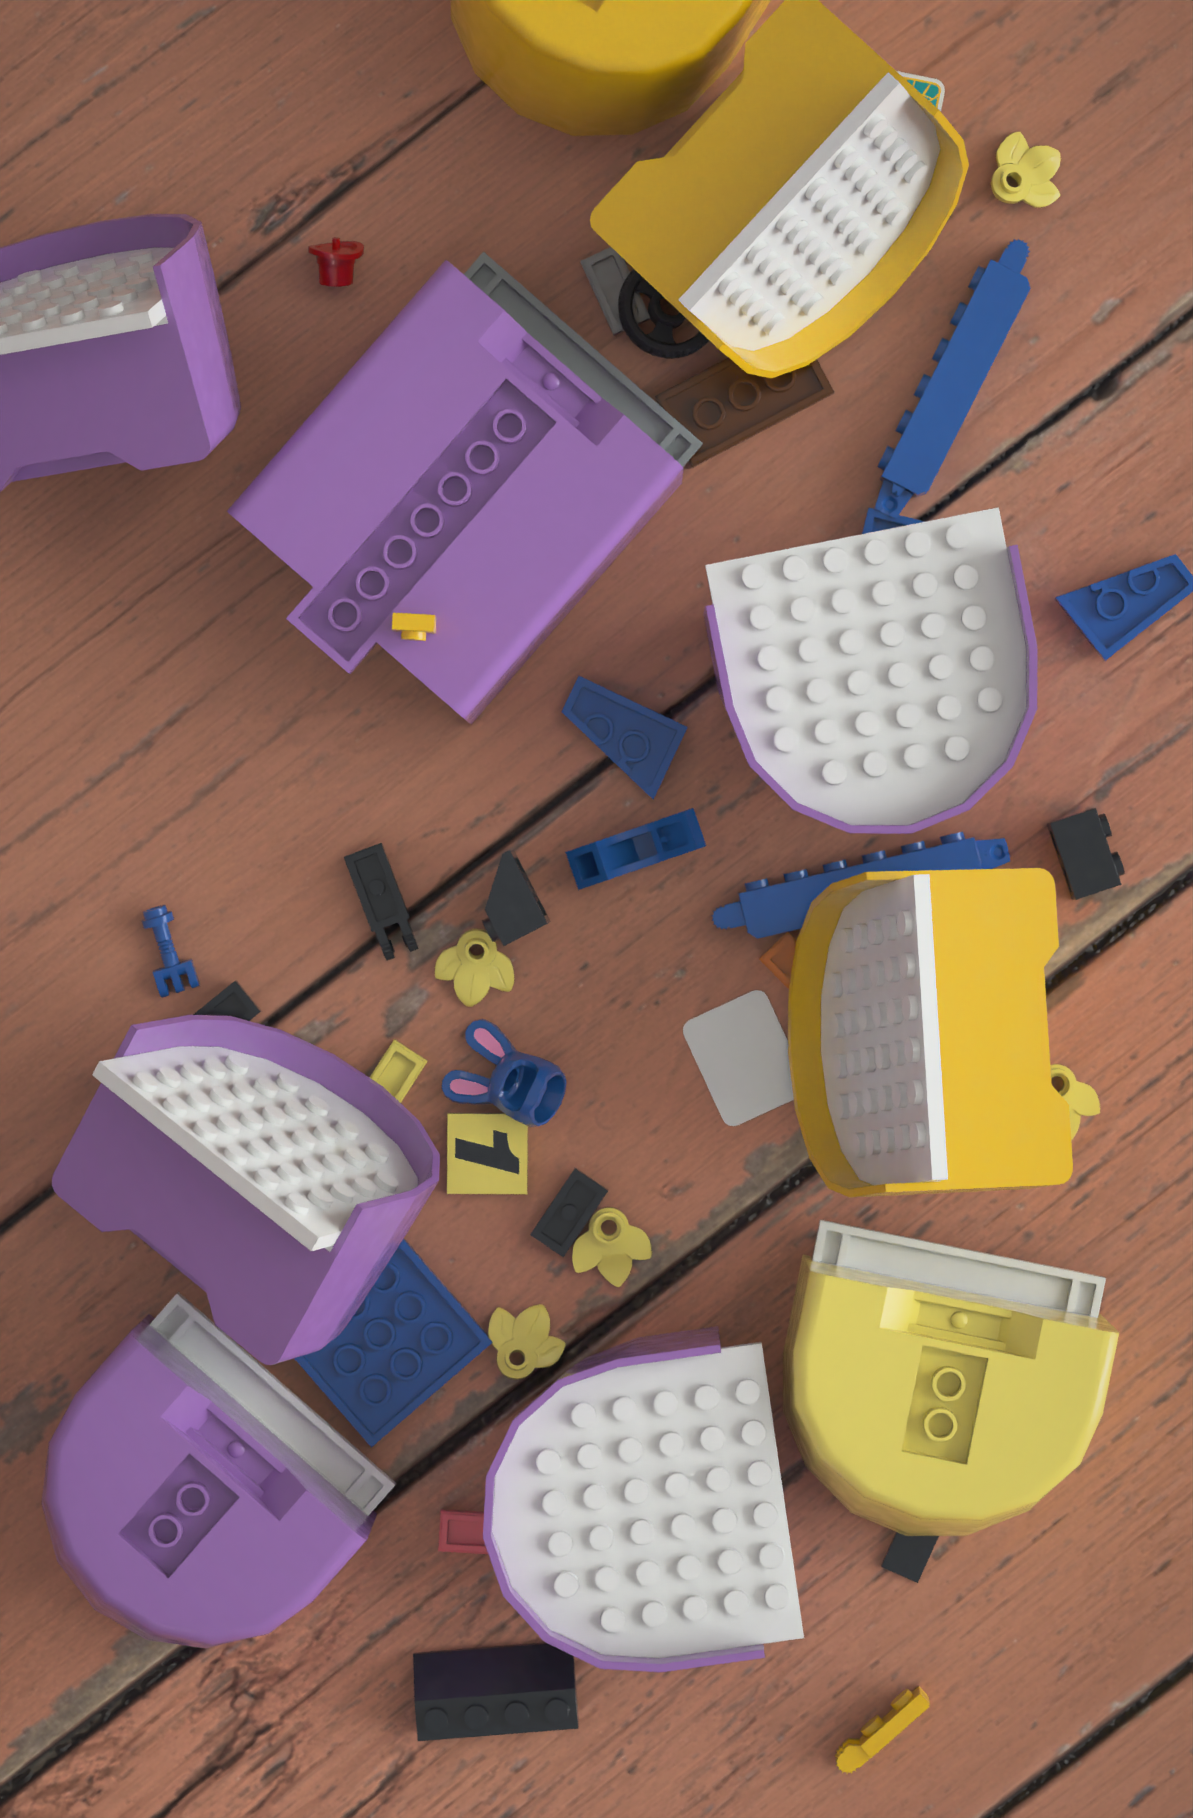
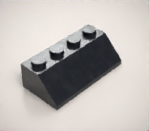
[482,850,551,946]
[413,1642,579,1741]

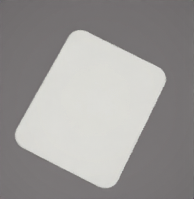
[683,990,794,1126]

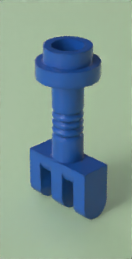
[141,905,200,998]

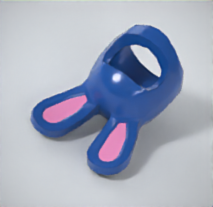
[442,1019,567,1127]

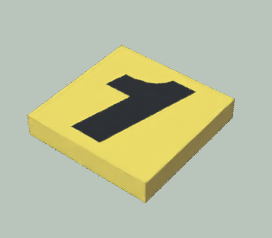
[447,1113,528,1194]

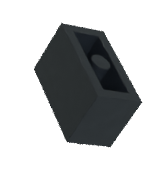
[1047,808,1125,900]

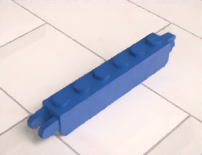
[874,239,1031,519]
[711,831,1010,939]

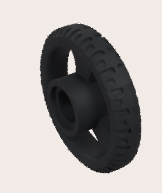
[618,269,710,359]

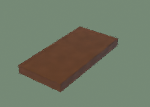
[655,358,834,468]

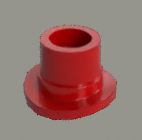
[308,237,364,287]

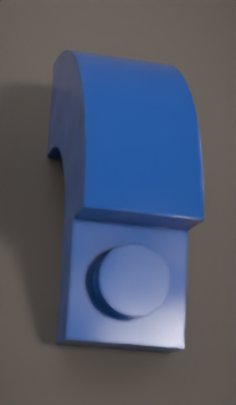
[565,808,706,890]

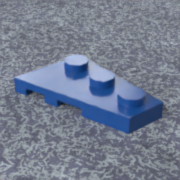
[1055,554,1193,661]
[562,676,688,800]

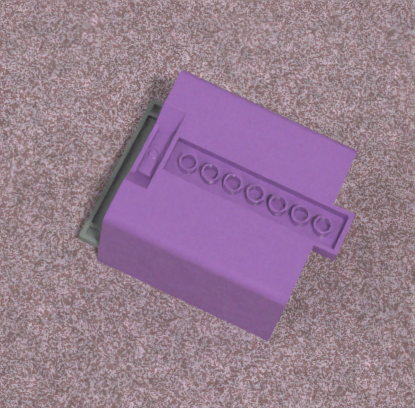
[227,252,703,724]

